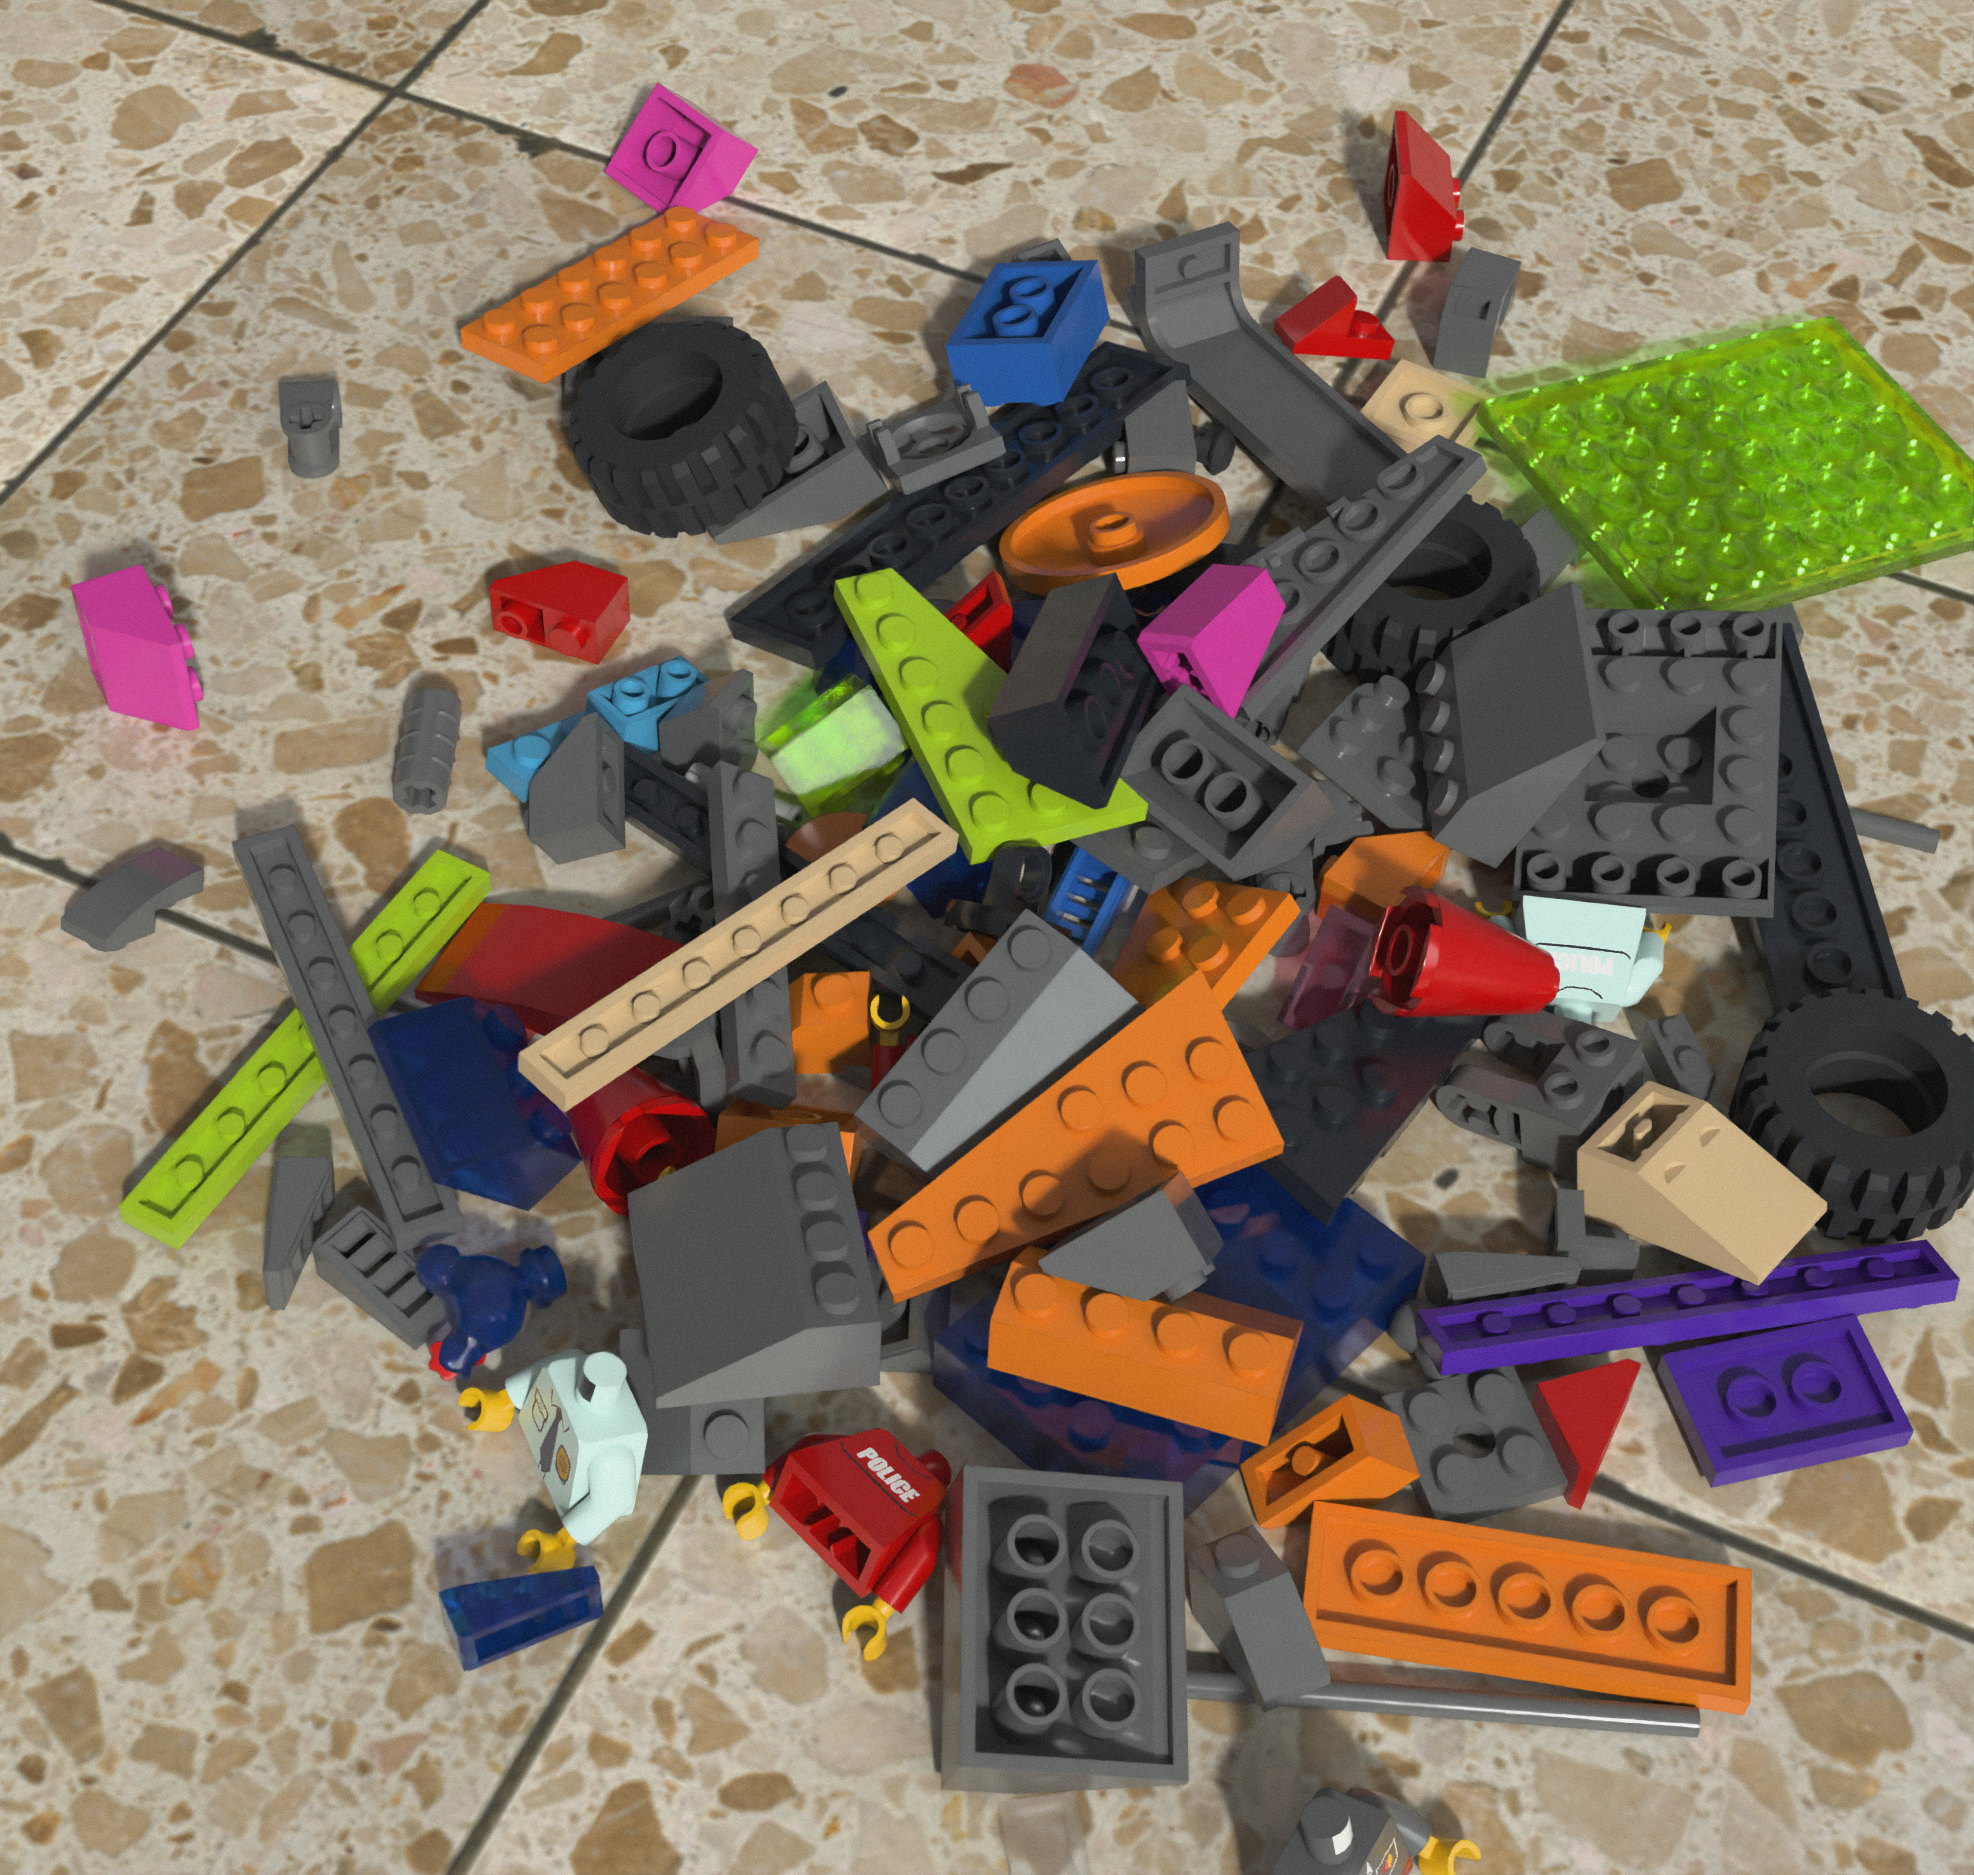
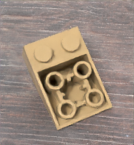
[1577,1080,1827,1286]

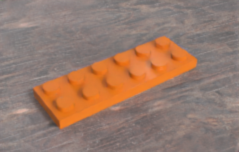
[460,206,759,384]
[1301,1500,1752,1715]

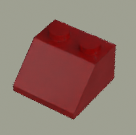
[1382,110,1464,262]

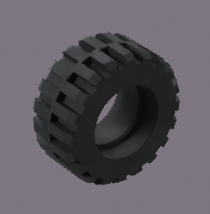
[568,320,799,538]
[1322,494,1540,696]
[1728,987,1974,1244]

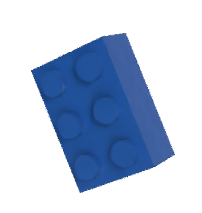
[945,260,1110,407]

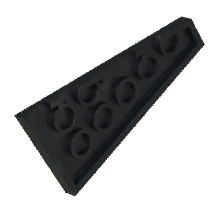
[1243,993,1495,1228]

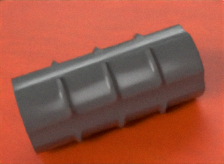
[393,687,462,815]

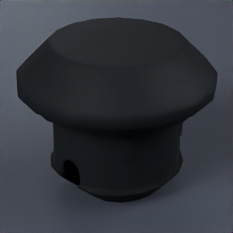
[1194,427,1236,476]

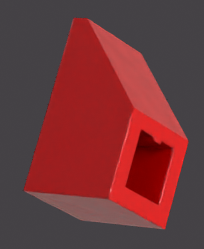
[489,560,631,665]

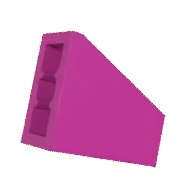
[1137,564,1286,720]

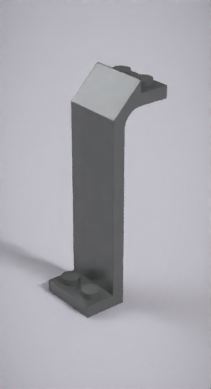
[1125,221,1408,525]

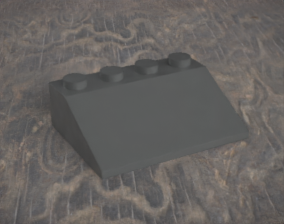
[1415,582,1607,868]
[854,908,1147,1186]
[627,1122,881,1409]
[941,1465,1189,1794]

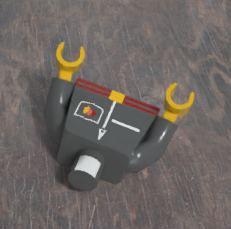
[1271,1787,1481,1875]

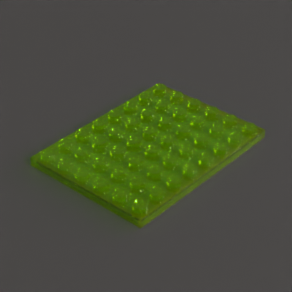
[1475,315,1974,611]

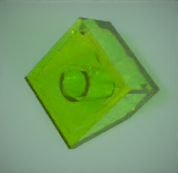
[755,672,910,818]

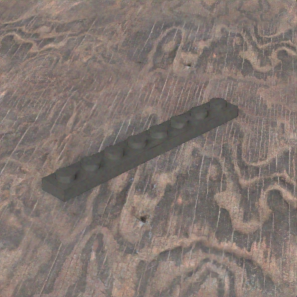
[232,824,464,1253]

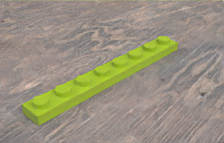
[118,849,492,1250]

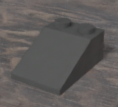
[708,380,889,545]

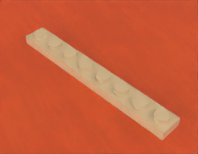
[518,798,959,1113]

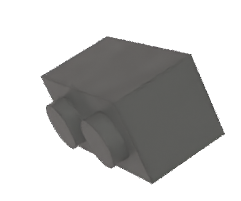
[1640,1013,1716,1101]

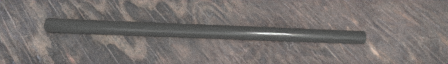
[1187,1668,1700,1738]

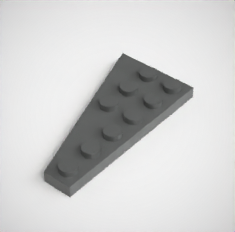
[1237,435,1488,723]

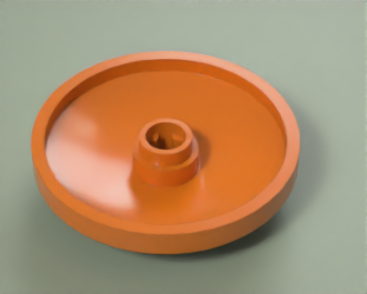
[999,471,1230,596]

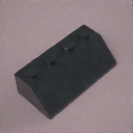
[987,572,1160,810]

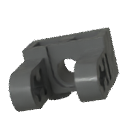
[1436,1010,1643,1182]

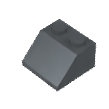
[1038,1170,1225,1302]
[620,1328,766,1475]

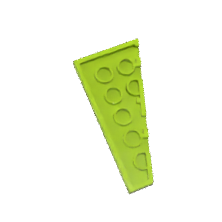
[834,568,1148,865]

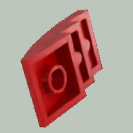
[414,902,685,1045]

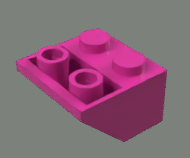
[70,564,204,731]

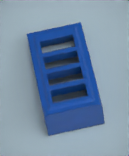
[1041,846,1135,960]

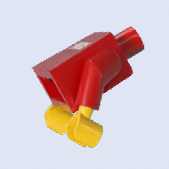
[722,1428,952,1661]

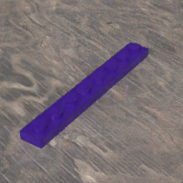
[1415,1239,1960,1376]

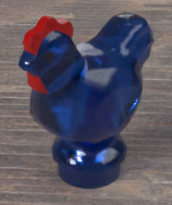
[414,1244,567,1381]

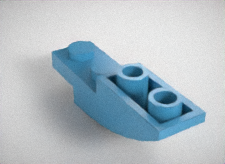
[485,656,711,803]

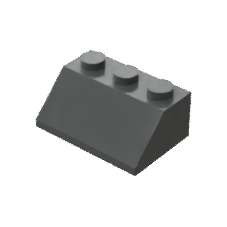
[1120,682,1337,882]

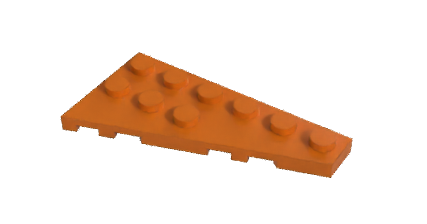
[1110,877,1301,1011]
[867,967,1284,1304]

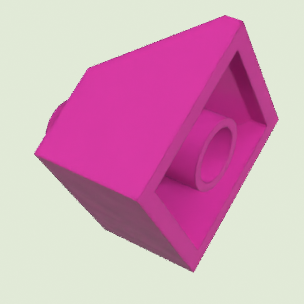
[604,83,759,215]

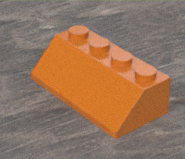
[987,1245,1304,1447]

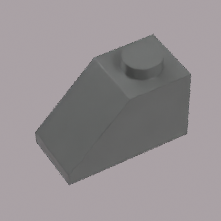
[1112,380,1197,475]
[524,712,626,865]
[1187,1525,1331,1712]

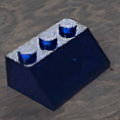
[366,996,582,1212]

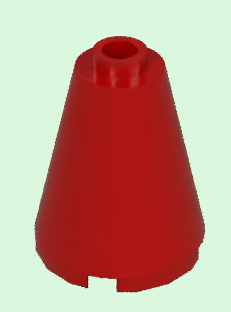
[1369,886,1560,1017]
[565,1065,717,1216]

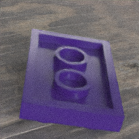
[1657,1314,1914,1488]

